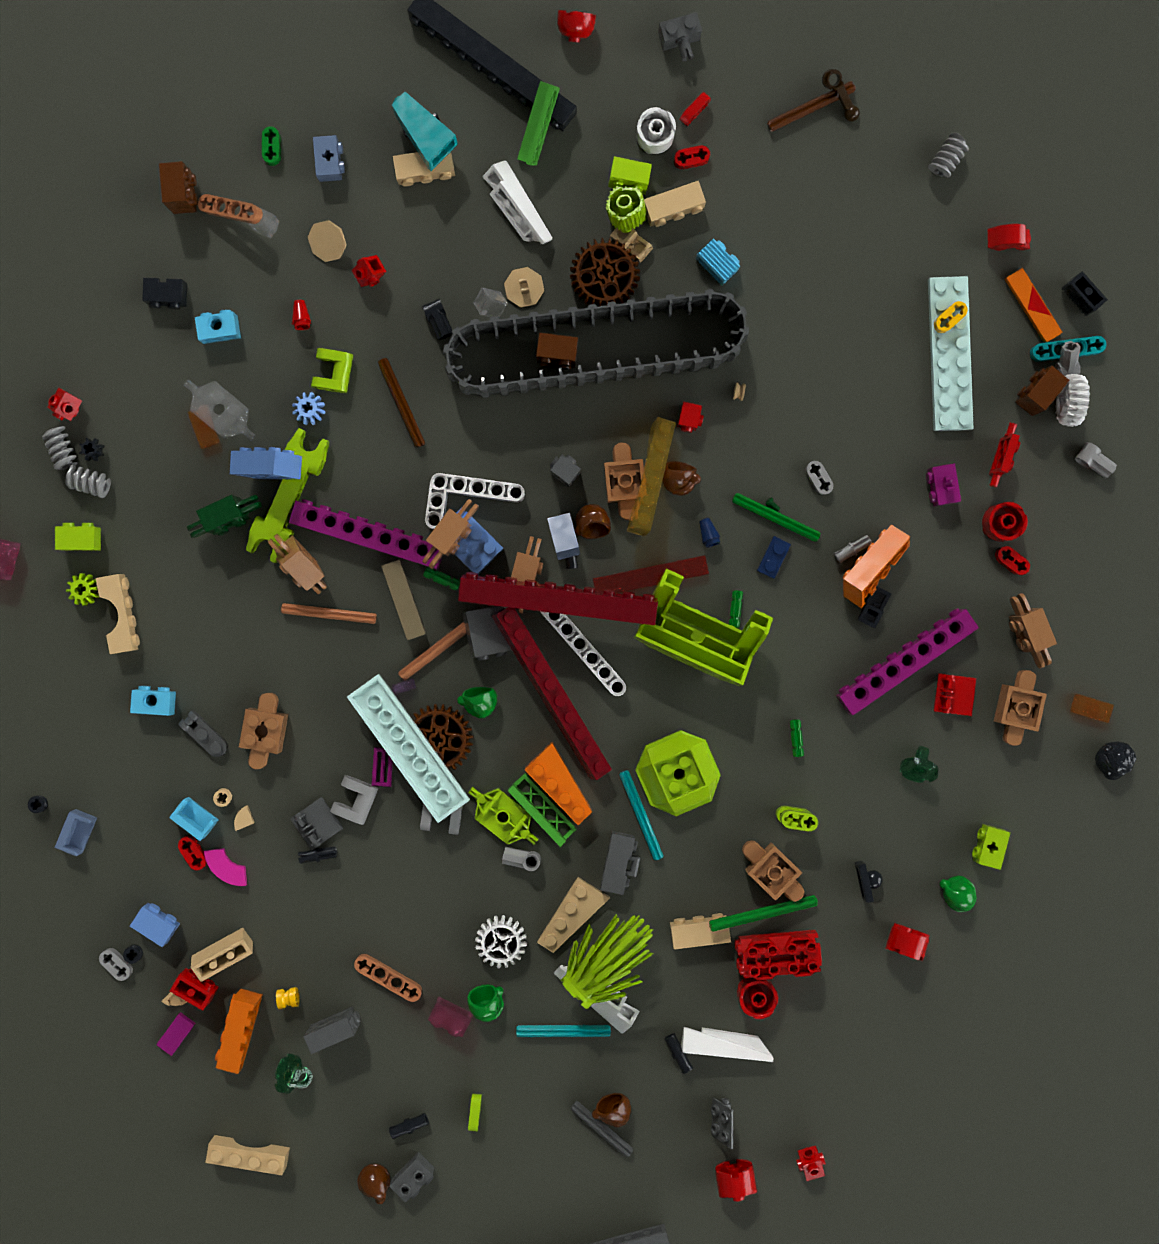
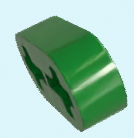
[262,126,281,166]

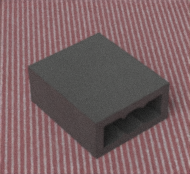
[462,606,512,661]
[303,1007,361,1054]

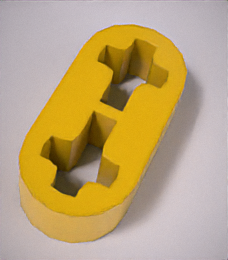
[934,301,968,333]

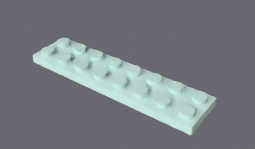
[928,276,974,431]
[347,674,470,823]

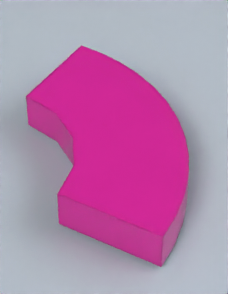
[204,848,247,886]

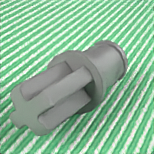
[834,535,872,563]

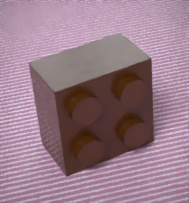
[159,161,198,214]
[536,333,578,370]
[1015,366,1070,416]

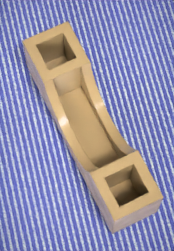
[96,574,140,654]
[205,1135,290,1175]

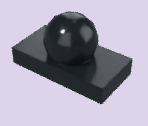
[855,861,883,903]

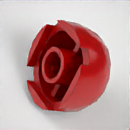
[557,10,596,43]

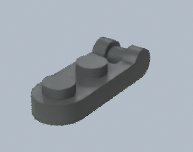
[178,710,228,757]

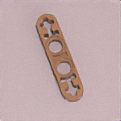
[198,194,263,224]
[354,954,422,1002]

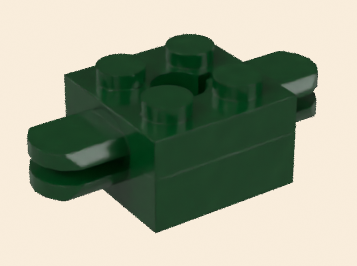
[187,494,262,538]

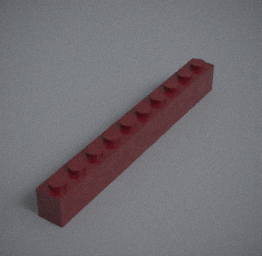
[458,572,658,625]
[491,607,612,780]

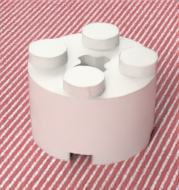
[636,107,676,154]

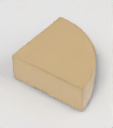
[234,805,255,831]
[161,992,187,1006]

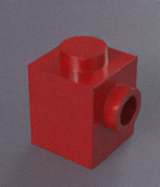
[677,402,704,433]

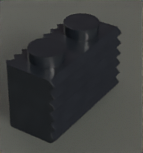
[1062,271,1108,316]

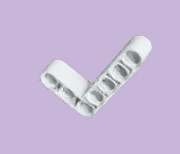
[425,473,525,530]

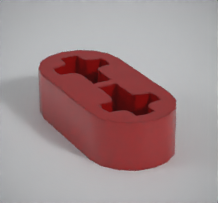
[680,92,711,126]
[674,145,710,169]
[995,546,1030,575]
[178,836,207,870]

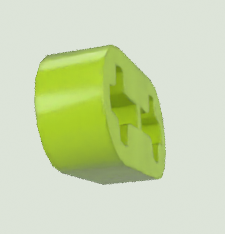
[468,1093,482,1132]

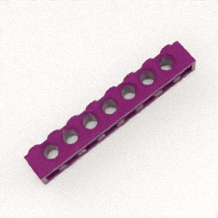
[289,499,442,569]
[836,608,979,716]

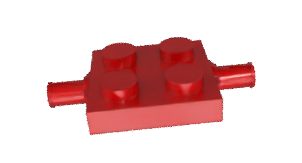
[989,422,1020,487]

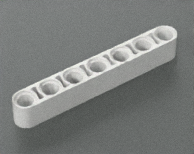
[540,611,626,696]

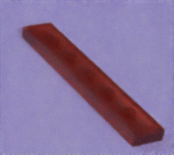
[593,555,709,593]

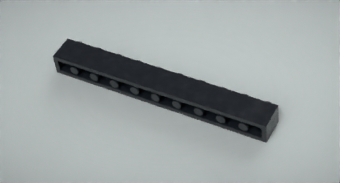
[407,0,577,131]

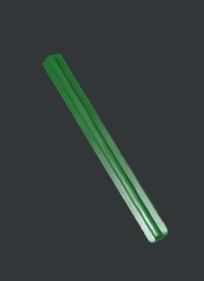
[709,895,818,932]

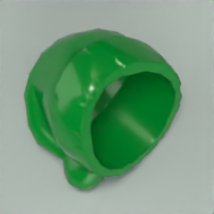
[457,687,498,718]
[939,876,977,912]
[467,984,504,1022]

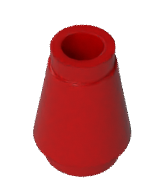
[292,300,311,330]

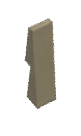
[381,559,426,640]

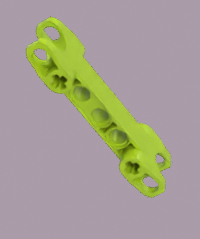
[246,428,330,563]

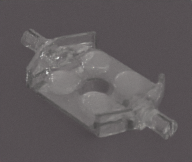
[184,379,256,441]

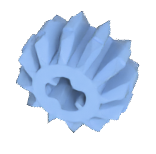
[292,392,325,425]

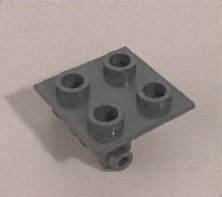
[290,797,343,850]
[711,1097,733,1149]

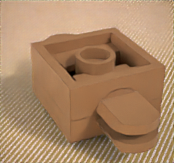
[604,443,647,520]
[422,499,479,569]
[268,534,327,594]
[511,536,543,614]
[1009,593,1057,668]
[994,670,1047,746]
[239,693,288,769]
[742,840,804,901]

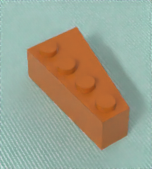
[843,525,910,609]
[524,741,592,825]
[215,989,263,1074]

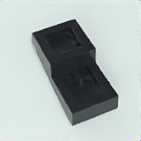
[858,586,892,628]

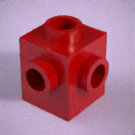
[351,255,387,287]
[47,388,82,421]
[796,1145,826,1181]

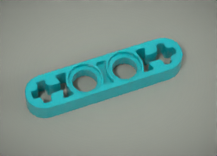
[1030,336,1107,362]

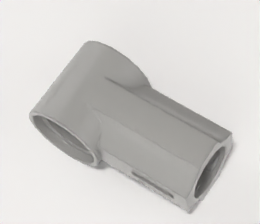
[1055,341,1080,376]
[1075,442,1117,479]
[502,847,541,871]

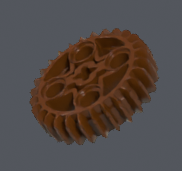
[570,237,640,307]
[412,704,474,771]

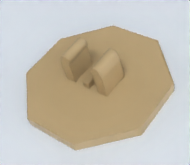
[308,220,346,262]
[504,267,544,308]

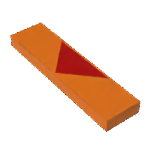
[1004,268,1063,343]

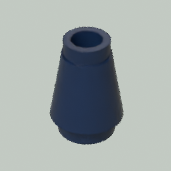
[699,518,721,548]

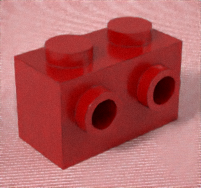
[170,968,219,1011]

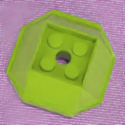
[635,730,721,816]

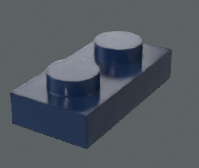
[756,536,791,579]

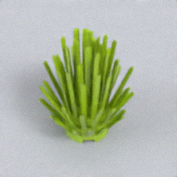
[560,914,654,1009]

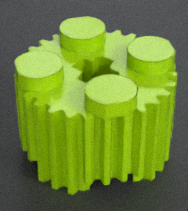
[606,186,647,233]

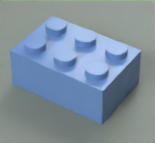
[230,447,302,479]
[455,510,504,575]

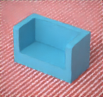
[169,797,218,841]

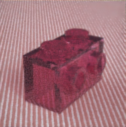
[0,538,21,580]
[428,997,472,1037]

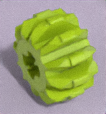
[66,573,99,606]

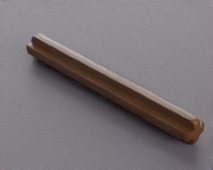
[767,81,856,132]
[378,358,425,447]

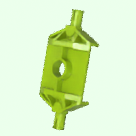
[468,787,538,845]

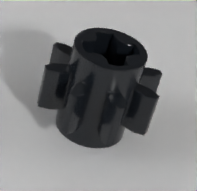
[79,438,105,462]

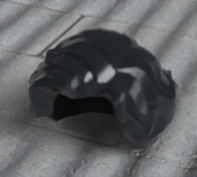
[1095,741,1137,780]

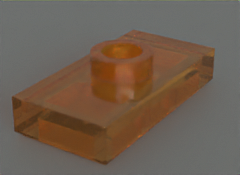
[187,406,220,449]
[1070,694,1114,723]

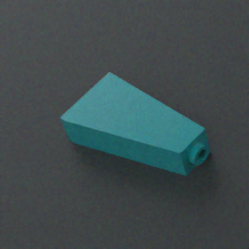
[392,92,458,171]

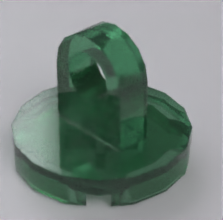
[899,745,939,783]
[274,1053,313,1094]

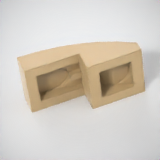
[610,228,653,263]

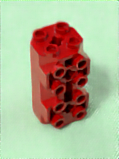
[735,930,822,980]

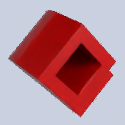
[988,224,1031,251]

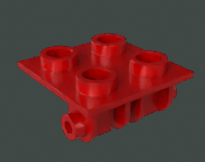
[934,673,977,716]

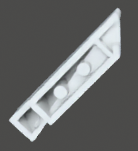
[483,161,552,244]
[554,965,640,1033]
[681,1027,774,1062]

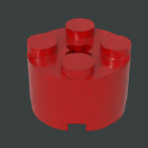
[982,502,1028,542]
[885,923,930,961]
[737,978,778,1019]
[715,1159,757,1202]

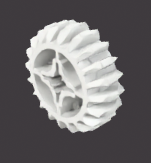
[1055,374,1090,427]
[475,915,527,968]

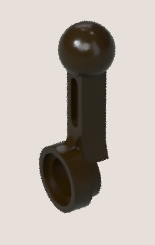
[822,69,860,122]

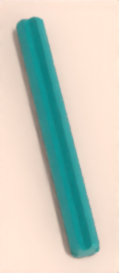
[619,770,663,860]
[516,1025,611,1037]

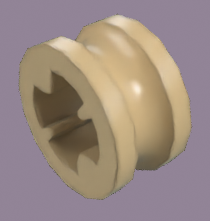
[733,382,746,401]
[213,788,232,807]

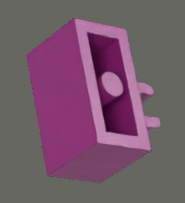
[926,463,961,507]

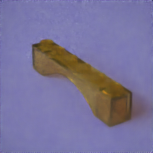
[627,417,676,536]

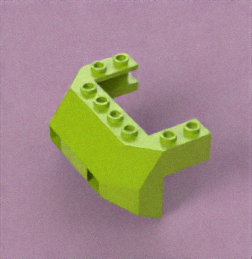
[634,569,773,686]

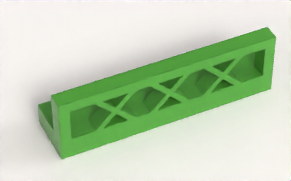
[517,81,560,166]
[508,773,577,847]

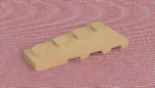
[537,877,610,953]

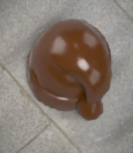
[661,461,701,496]
[575,504,611,539]
[592,1093,631,1128]
[357,1163,391,1204]

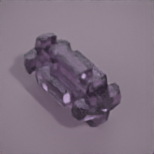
[392,679,416,694]

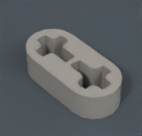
[805,461,833,495]
[99,948,133,981]

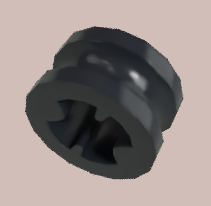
[28,795,48,813]
[123,944,143,964]

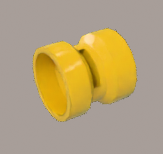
[276,987,300,1009]

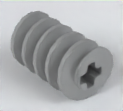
[928,133,969,177]
[42,426,78,470]
[65,464,111,498]

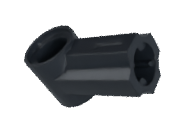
[422,299,453,340]

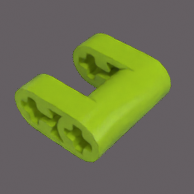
[311,348,353,393]
[776,806,818,831]

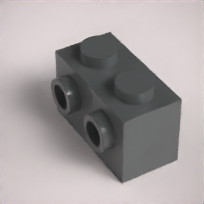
[550,455,581,488]
[389,1151,435,1203]

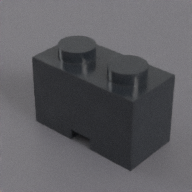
[142,278,187,309]

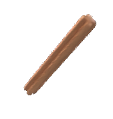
[281,603,377,624]
[398,622,467,681]

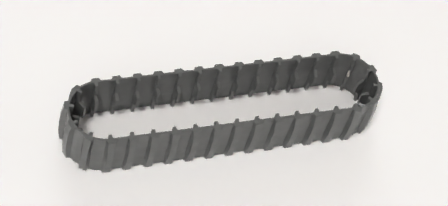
[443,289,749,398]

